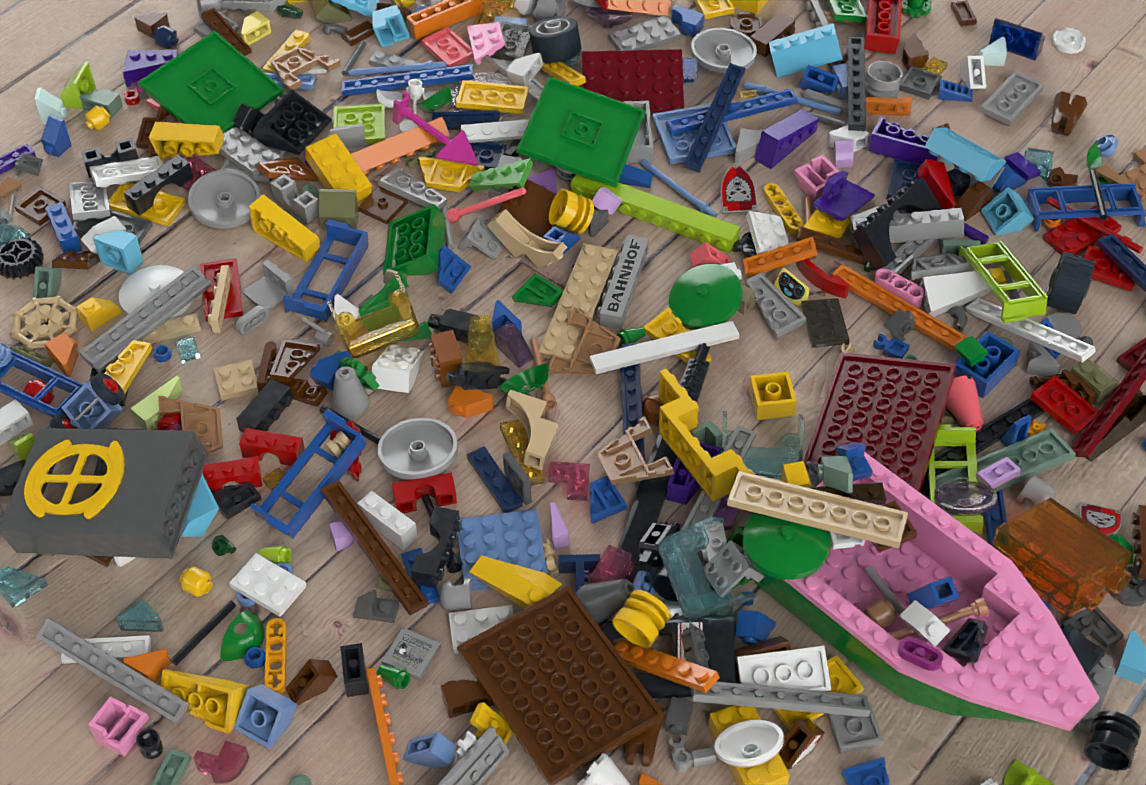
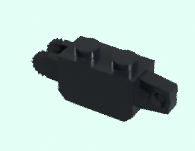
[427,309,493,344]
[446,362,510,390]
[639,521,680,572]

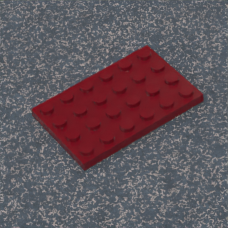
[582,49,684,115]

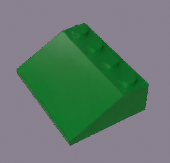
[383,204,446,276]

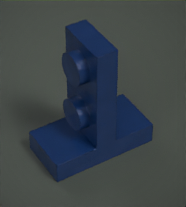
[558,554,601,592]

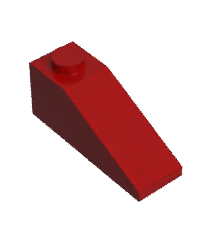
[917,159,956,210]

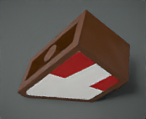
[778,718,825,770]

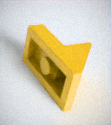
[470,702,512,745]

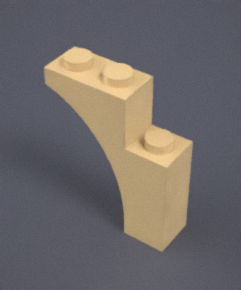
[487,209,567,269]
[505,390,559,470]

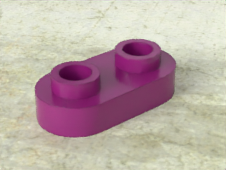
[897,637,943,671]

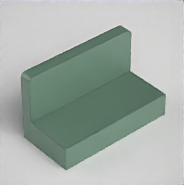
[939,240,981,256]
[691,420,723,448]

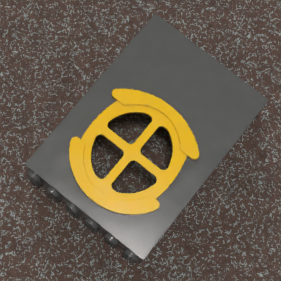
[0,428,209,559]

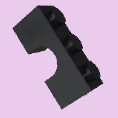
[81,138,139,178]

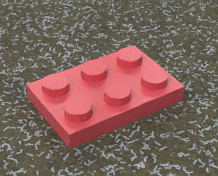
[421,27,474,67]

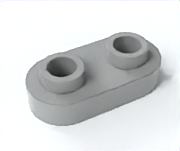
[235,305,269,335]

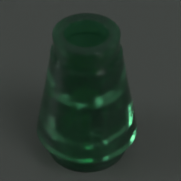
[278,2,303,19]

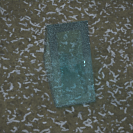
[1024,148,1054,182]
[174,336,200,363]
[117,599,164,632]

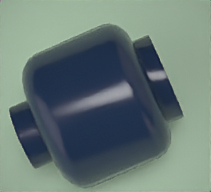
[153,25,179,49]

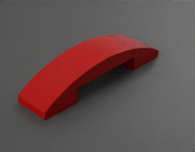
[795,258,850,299]

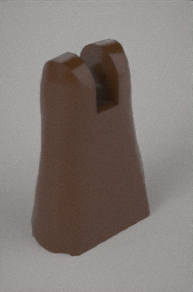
[1051,91,1088,136]
[624,704,664,767]

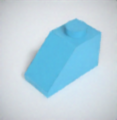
[1115,630,1146,685]

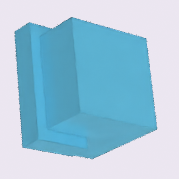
[372,5,410,48]

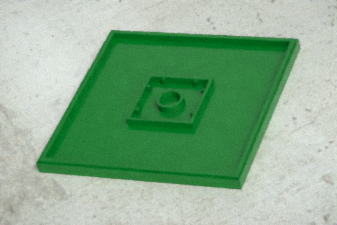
[138,31,284,133]
[516,76,646,188]

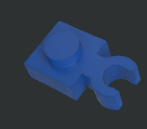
[873,334,910,359]

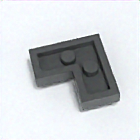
[1060,604,1124,649]

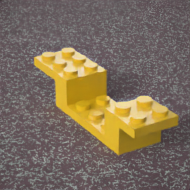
[658,369,754,501]

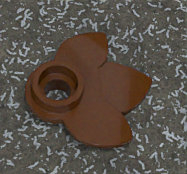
[1046,167,1078,187]

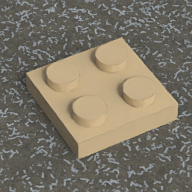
[214,359,259,401]

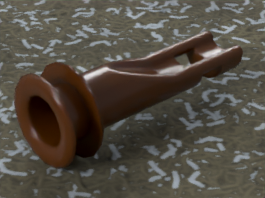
[1029,374,1061,389]

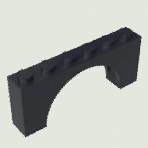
[851,178,942,271]

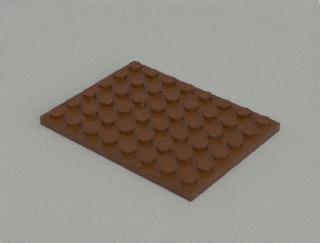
[457,585,665,785]

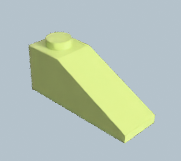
[130,376,183,430]

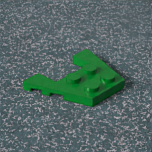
[358,271,432,345]

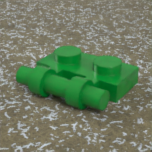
[339,357,380,391]

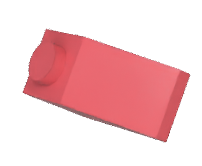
[689,242,731,268]

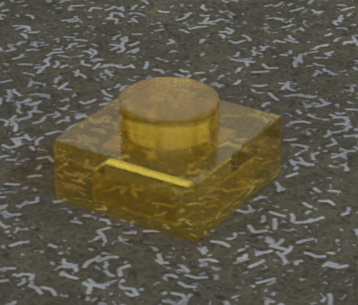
[924,56,948,75]
[739,89,759,101]
[262,467,292,491]

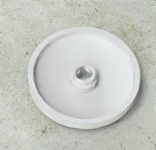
[119,265,192,320]

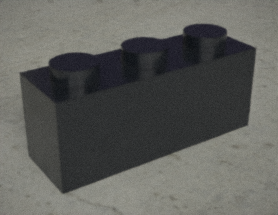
[236,379,293,433]

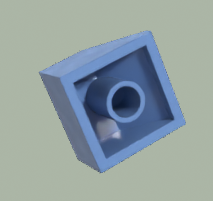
[234,685,297,749]

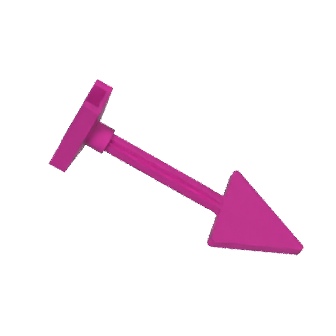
[392,91,478,166]

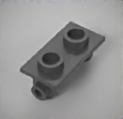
[681,623,709,668]

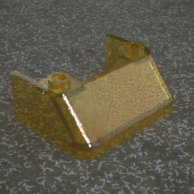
[327,274,419,358]

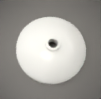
[715,720,784,767]

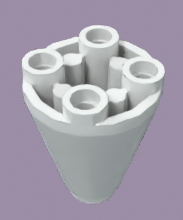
[578,753,630,785]

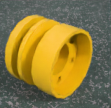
[548,189,594,235]
[612,590,671,648]

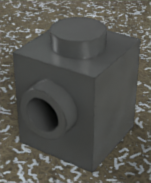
[663,697,694,736]

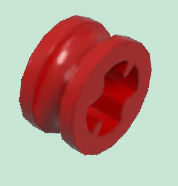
[124,89,140,106]

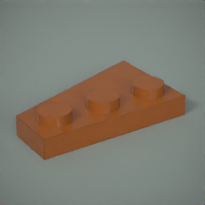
[257,157,319,181]

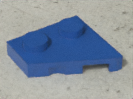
[437,245,471,294]

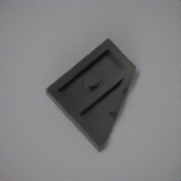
[942,618,988,663]

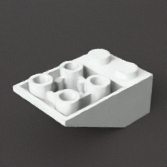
[372,345,424,393]

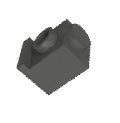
[884,308,916,341]

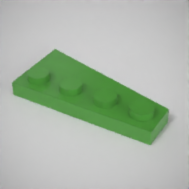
[468,158,533,191]

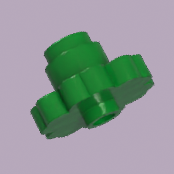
[902,0,932,18]

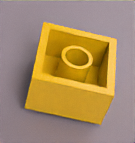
[749,371,797,420]

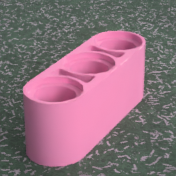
[874,268,924,308]

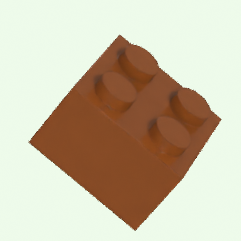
[428,330,463,388]

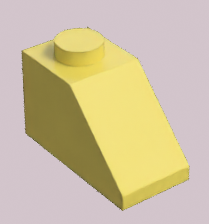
[241,11,271,45]

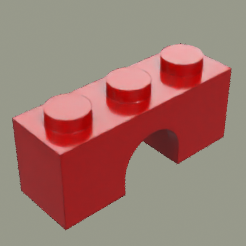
[239,428,305,466]
[202,456,263,491]
[392,472,457,513]

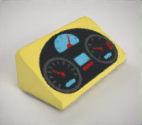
[774,268,810,307]

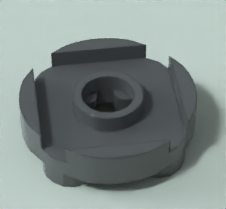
[1108,567,1146,607]

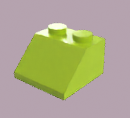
[60,61,96,109]

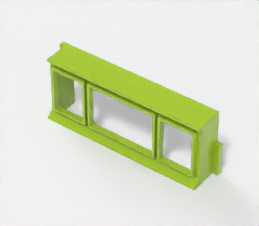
[959,240,1048,323]
[927,425,983,536]

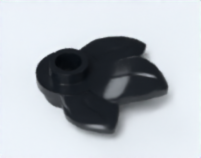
[733,232,757,257]

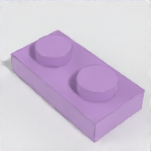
[976,457,1021,491]

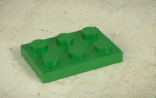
[826,0,867,23]

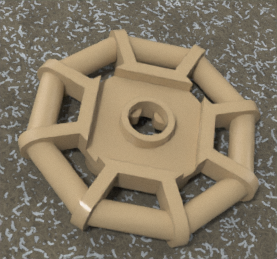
[10,295,78,350]

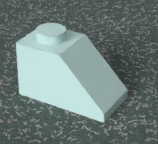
[35,88,67,125]

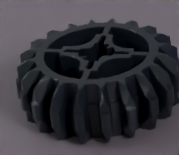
[0,236,44,280]

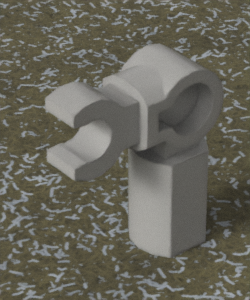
[668,735,716,772]

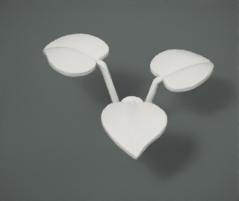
[377,79,454,133]

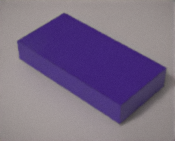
[1004,152,1041,181]

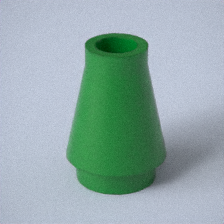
[617,327,646,345]
[377,664,411,689]

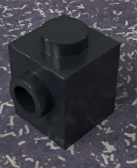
[947,167,971,198]

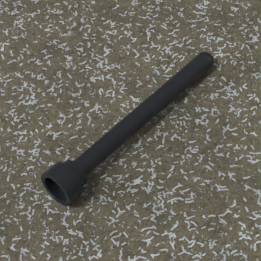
[422,494,464,573]

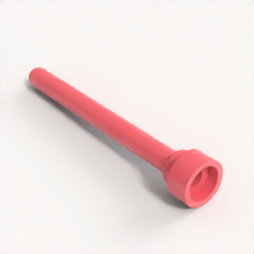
[446,187,526,224]

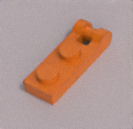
[866,96,913,116]

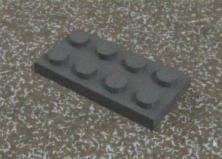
[73,210,152,244]

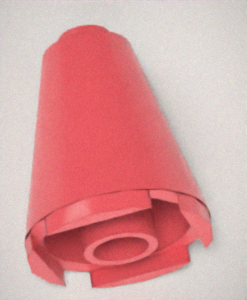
[946,376,984,431]

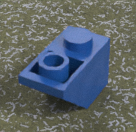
[543,226,581,254]
[907,576,959,610]

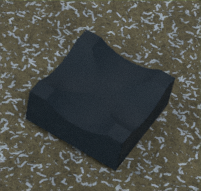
[1062,623,1105,675]

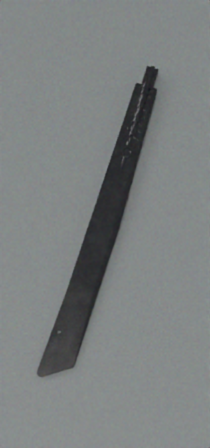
[607,343,710,584]

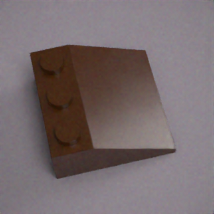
[498,180,556,238]

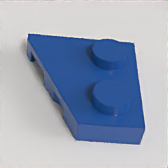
[590,476,627,524]

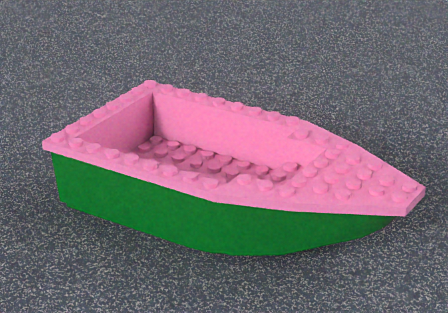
[755,453,1099,731]

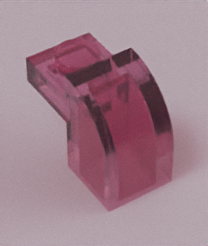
[193,741,250,784]

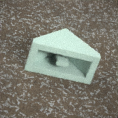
[980,37,1007,66]

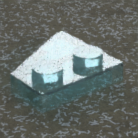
[0,566,48,608]

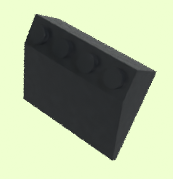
[251,89,333,155]

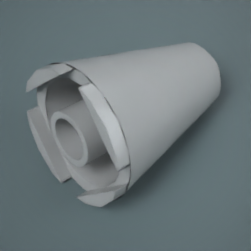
[331,367,370,419]

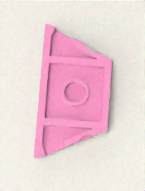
[467,22,506,65]

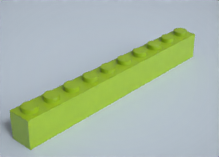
[571,174,740,253]

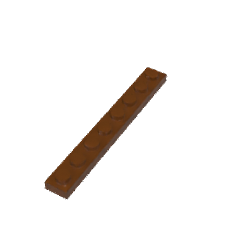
[321,480,428,615]

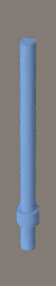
[349,61,447,76]
[744,82,842,116]
[641,159,717,218]

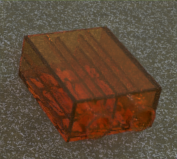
[992,497,1132,618]

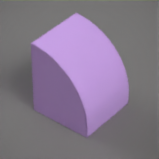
[833,140,853,168]
[592,188,623,215]
[329,520,355,551]

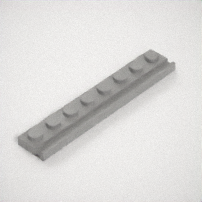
[79,265,212,373]
[438,727,510,785]

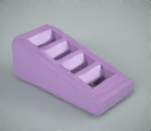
[550,502,569,549]

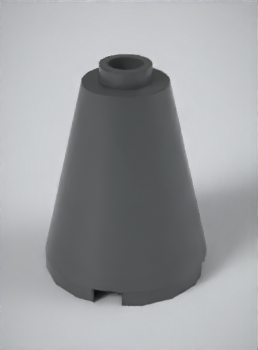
[576,579,635,625]

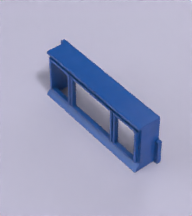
[1023,183,1146,231]
[283,219,369,323]
[0,350,84,418]
[250,409,367,539]

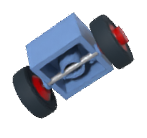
[50,373,125,429]

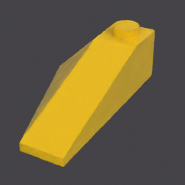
[469,555,562,609]
[161,669,249,733]

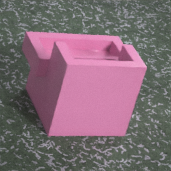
[794,155,840,202]
[88,696,149,757]

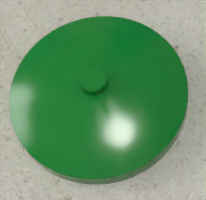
[669,264,743,330]
[743,513,831,580]

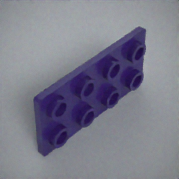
[813,170,875,221]

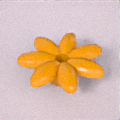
[1027,420,1046,437]

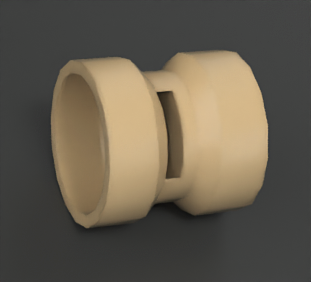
[325,431,351,459]

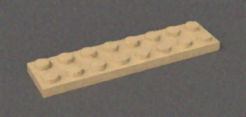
[539,243,618,360]
[727,471,908,548]

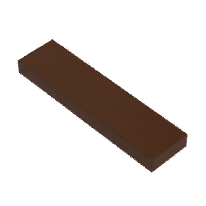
[200,8,252,56]
[796,226,867,265]

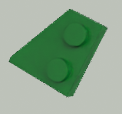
[512,273,563,307]

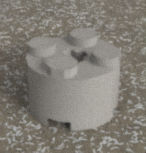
[533,0,567,21]

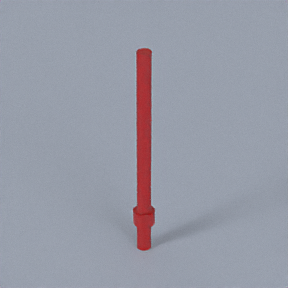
[1046,197,1143,254]

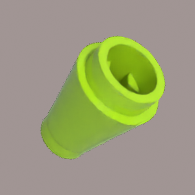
[259,545,291,564]

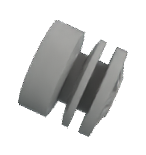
[865,61,902,98]

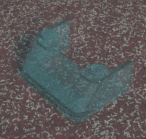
[721,411,805,479]
[658,516,755,619]

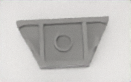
[911,253,974,280]

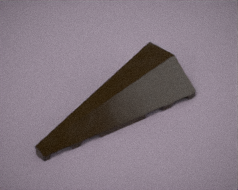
[1085,390,1146,462]

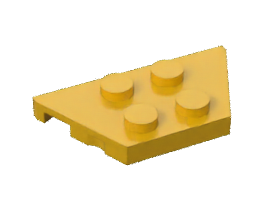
[419,156,485,192]
[804,208,854,239]

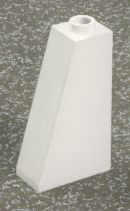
[919,270,990,317]

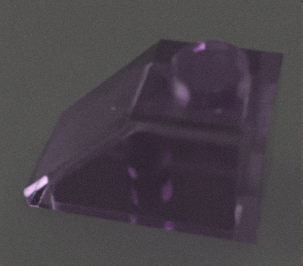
[495,322,534,368]

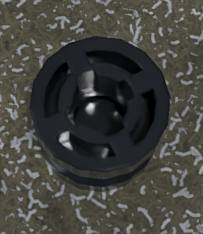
[137,729,163,759]

